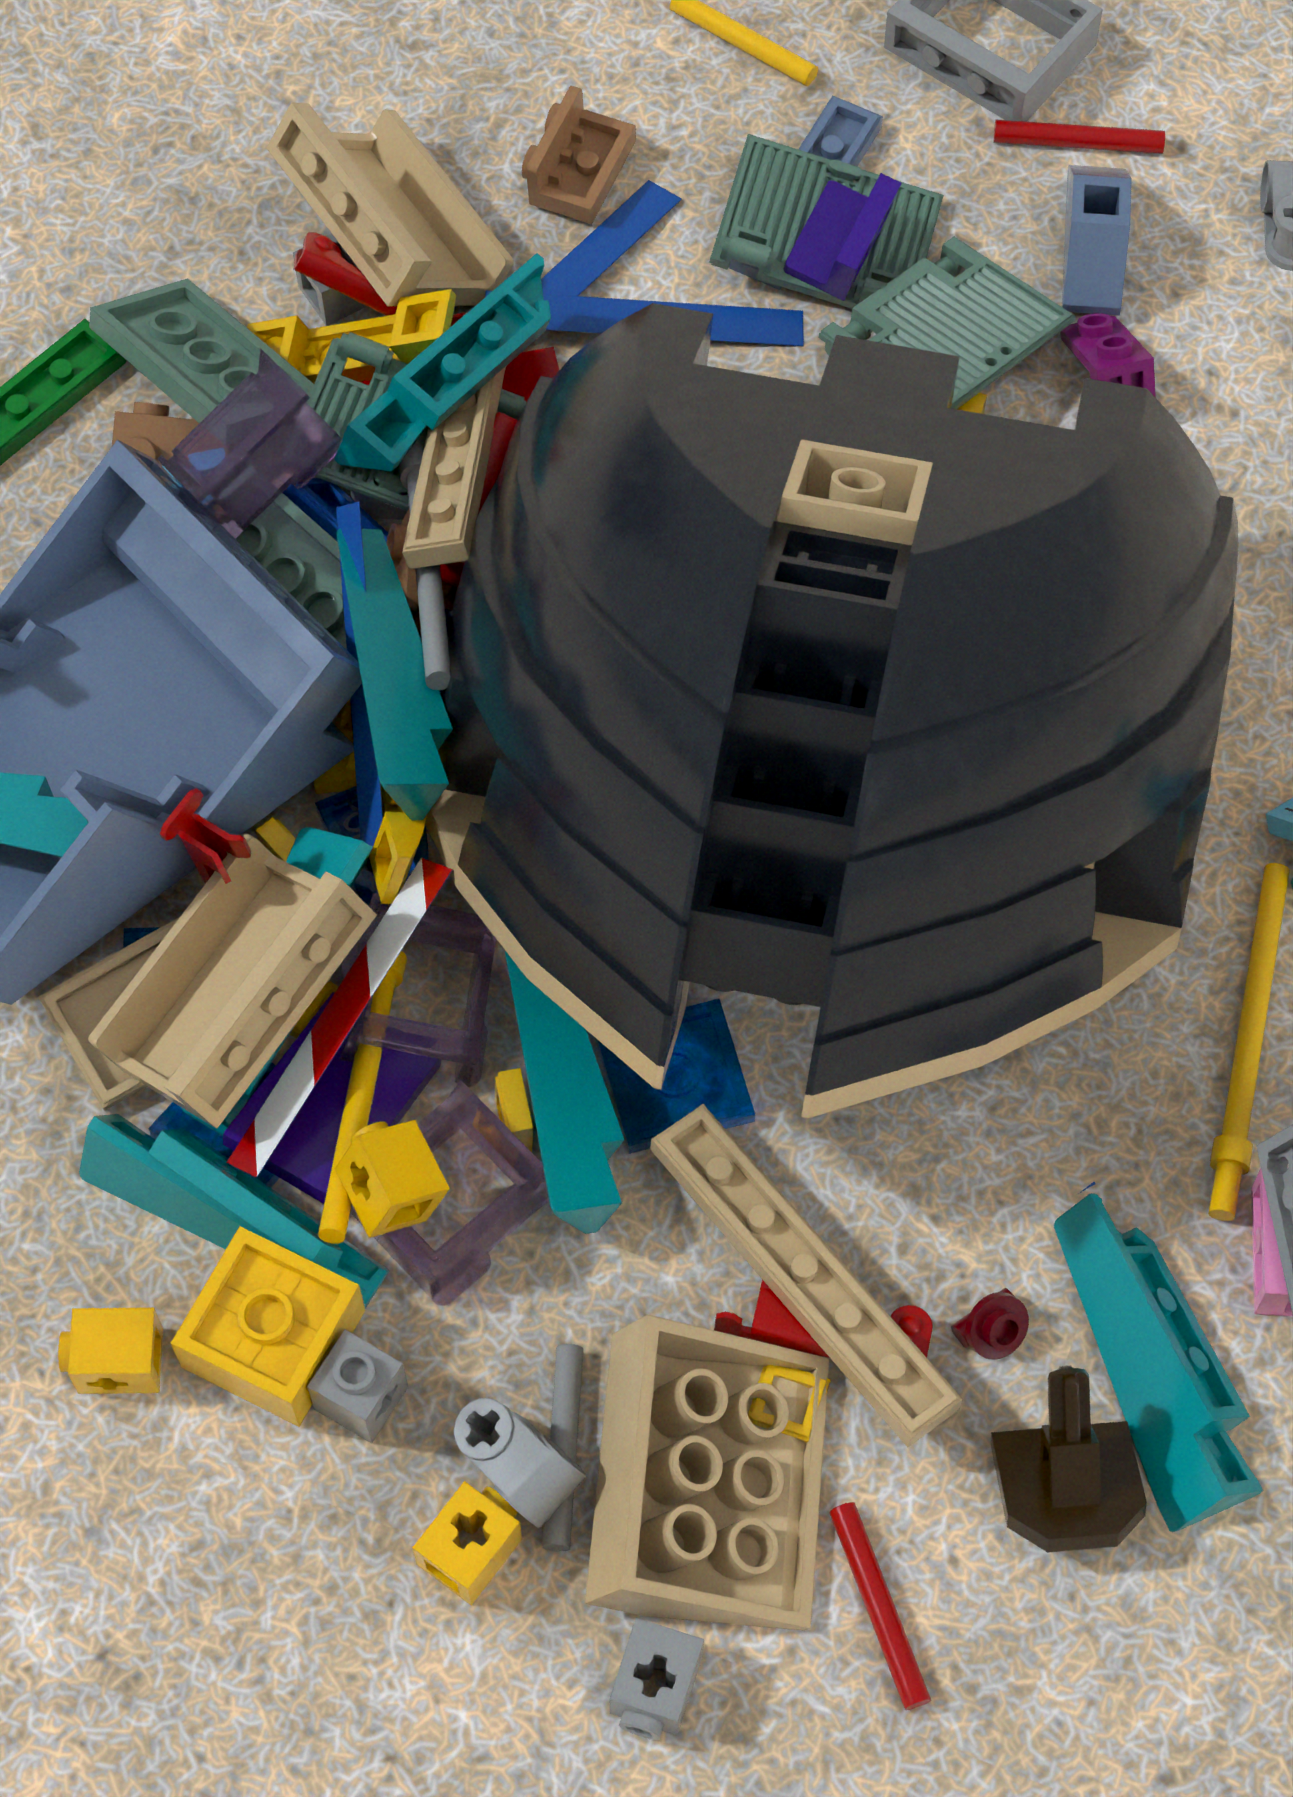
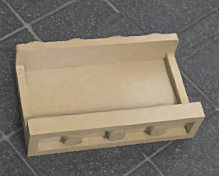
[266,102,514,306]
[88,834,377,1129]

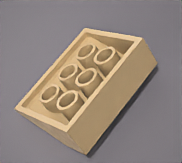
[585,1314,830,1631]

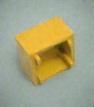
[171,1226,366,1427]

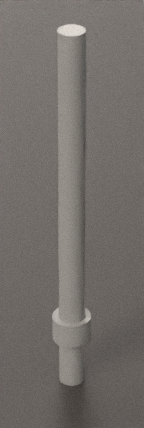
[399,429,451,690]

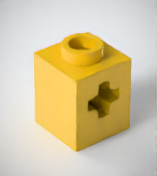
[335,1120,450,1238]
[58,1307,163,1394]
[412,1481,522,1605]

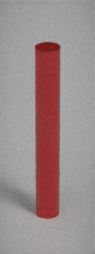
[993,120,1165,154]
[829,1502,931,1710]

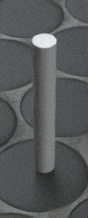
[543,1344,583,1551]

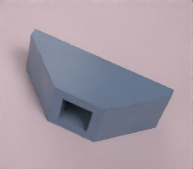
[1062,165,1132,316]

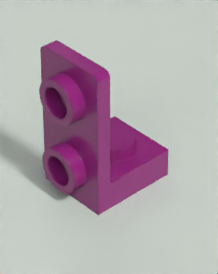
[1060,313,1156,398]

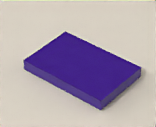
[223,992,442,1204]

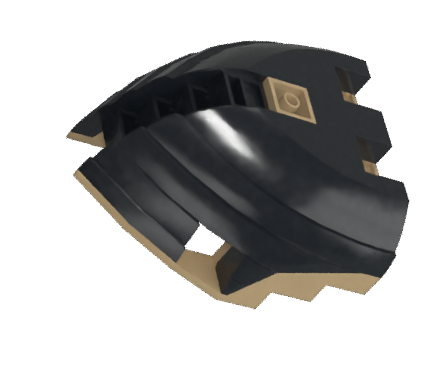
[425,303,1239,1118]

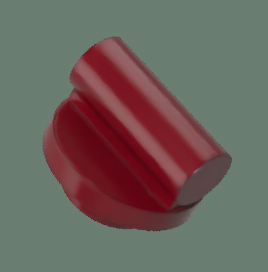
[951,1288,1029,1360]

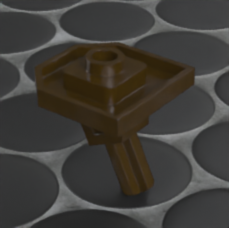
[991,1365,1147,1553]

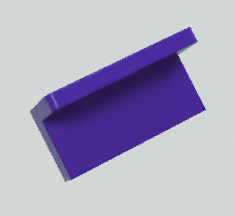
[783,173,902,301]

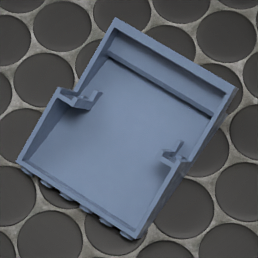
[0,440,362,1005]

